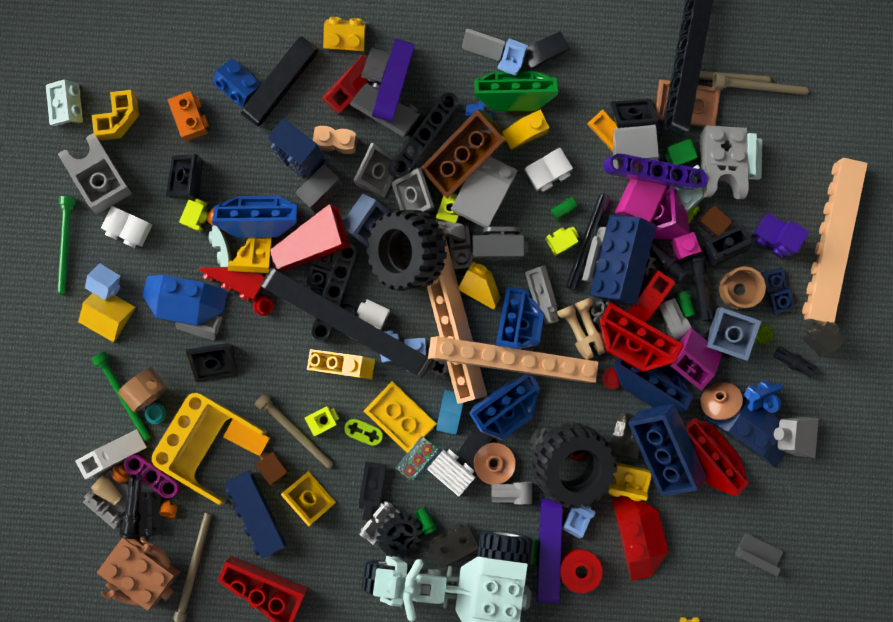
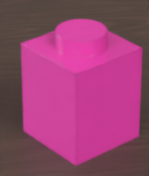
[670,232,701,261]

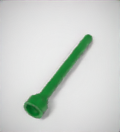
[57,196,76,295]
[91,351,151,441]

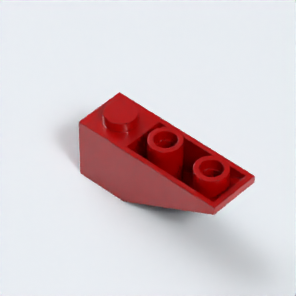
[321,55,368,113]
[199,267,265,302]
[627,270,675,323]

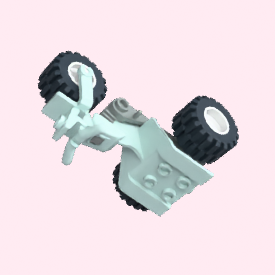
[361,531,533,622]

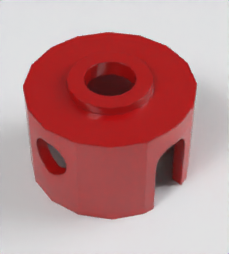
[560,548,603,593]

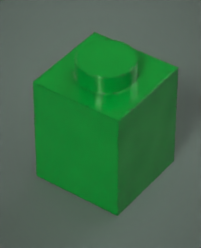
[663,139,698,166]

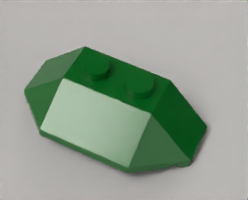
[474,71,558,112]

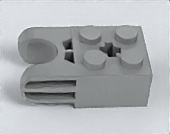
[700,125,749,199]
[58,133,132,215]

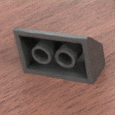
[350,82,422,137]

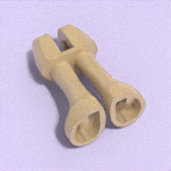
[557,297,606,360]

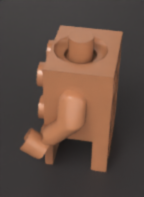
[97,537,181,611]

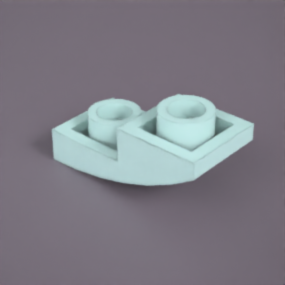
[209,226,232,268]

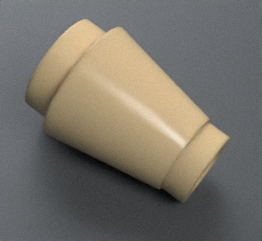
[91,475,123,505]

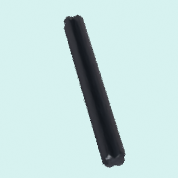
[566,193,610,291]

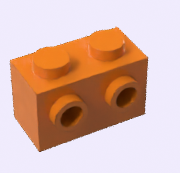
[167,91,209,142]

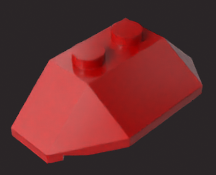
[600,303,684,372]
[685,418,749,496]
[611,496,668,581]

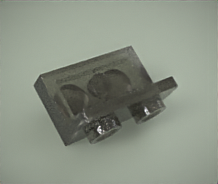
[610,411,641,460]

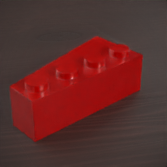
[218,556,308,622]

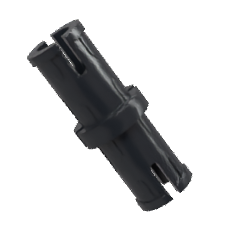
[773,346,817,378]

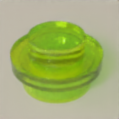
[755,324,773,345]

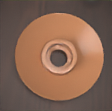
[700,382,743,420]
[474,443,515,485]

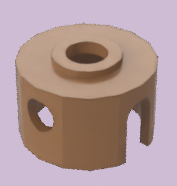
[719,266,766,310]
[118,367,168,413]

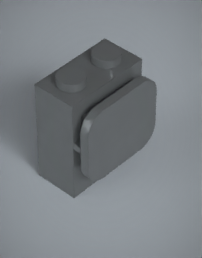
[472,227,528,261]

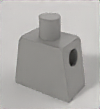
[774,417,819,458]

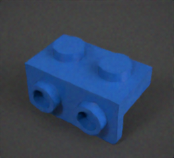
[213,58,262,108]

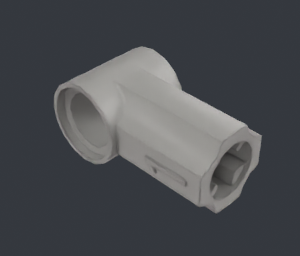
[658,298,692,341]
[491,482,533,504]

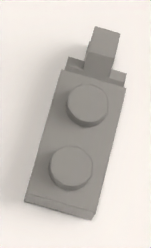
[582,227,606,283]
[525,266,559,325]

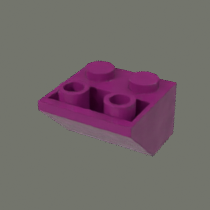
[669,328,722,391]

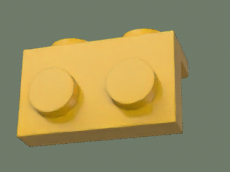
[323,17,366,51]
[608,462,652,501]

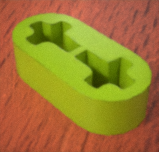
[344,419,383,446]

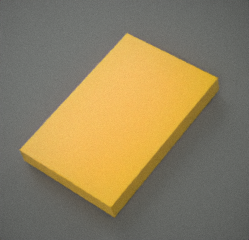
[364,381,437,454]

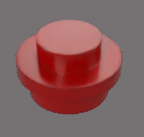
[253,295,273,316]
[602,368,621,389]

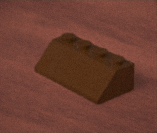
[421,109,506,199]

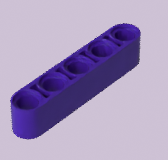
[372,38,415,122]
[603,153,707,190]
[536,499,562,604]

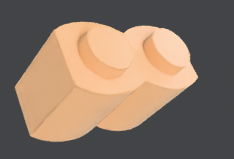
[313,126,358,154]

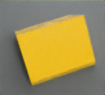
[78,293,136,343]
[281,471,336,526]

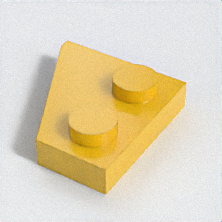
[228,237,272,273]

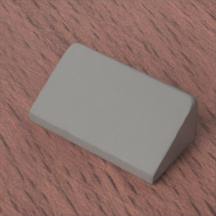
[462,29,505,61]
[436,220,465,239]
[175,315,222,341]

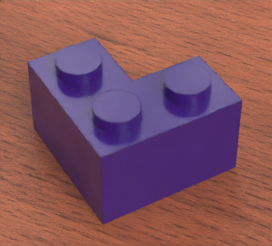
[751,213,810,258]

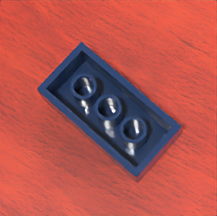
[267,118,326,179]
[590,216,656,305]
[628,403,707,496]

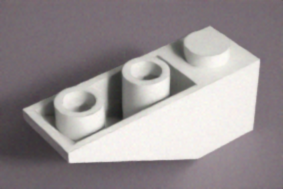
[75,429,147,479]

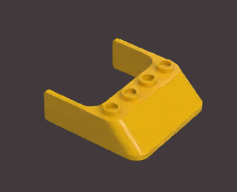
[152,393,267,505]

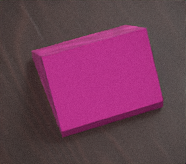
[615,179,667,222]

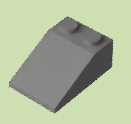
[451,157,518,228]

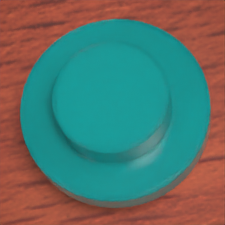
[145,403,167,424]

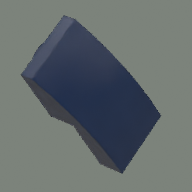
[761,267,795,314]

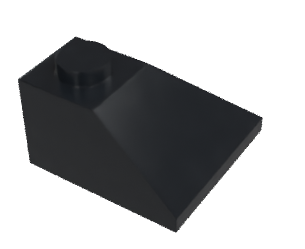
[611,99,658,135]

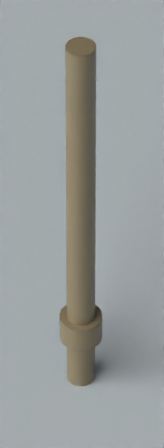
[173,513,212,622]

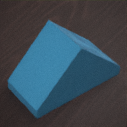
[436,390,463,435]

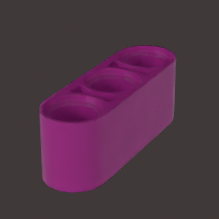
[124,455,182,498]

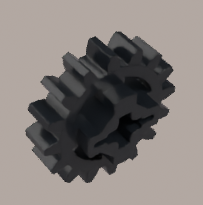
[376,512,422,558]

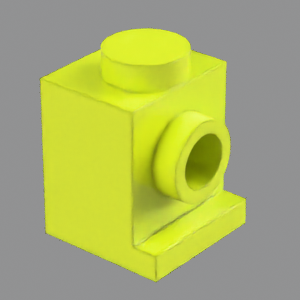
[436,194,459,223]
[179,199,208,233]
[545,227,579,257]
[305,406,339,436]

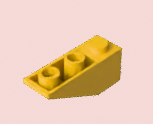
[307,349,375,380]

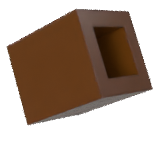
[697,205,732,238]
[255,451,290,485]

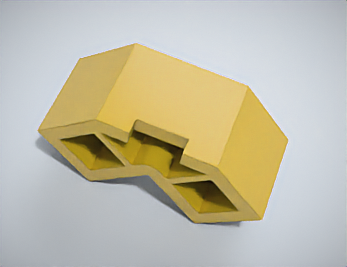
[92,90,139,141]

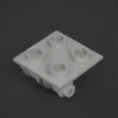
[83,470,128,529]

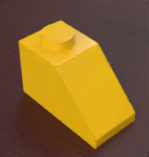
[502,110,549,150]
[458,262,500,310]

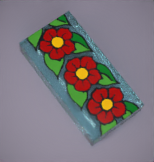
[395,436,438,481]

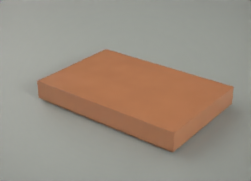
[655,79,720,128]

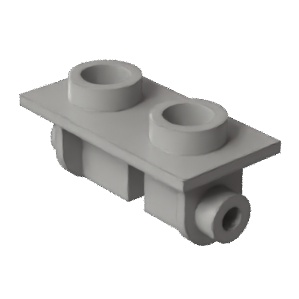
[359,500,400,545]

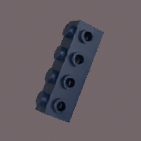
[225,470,287,559]

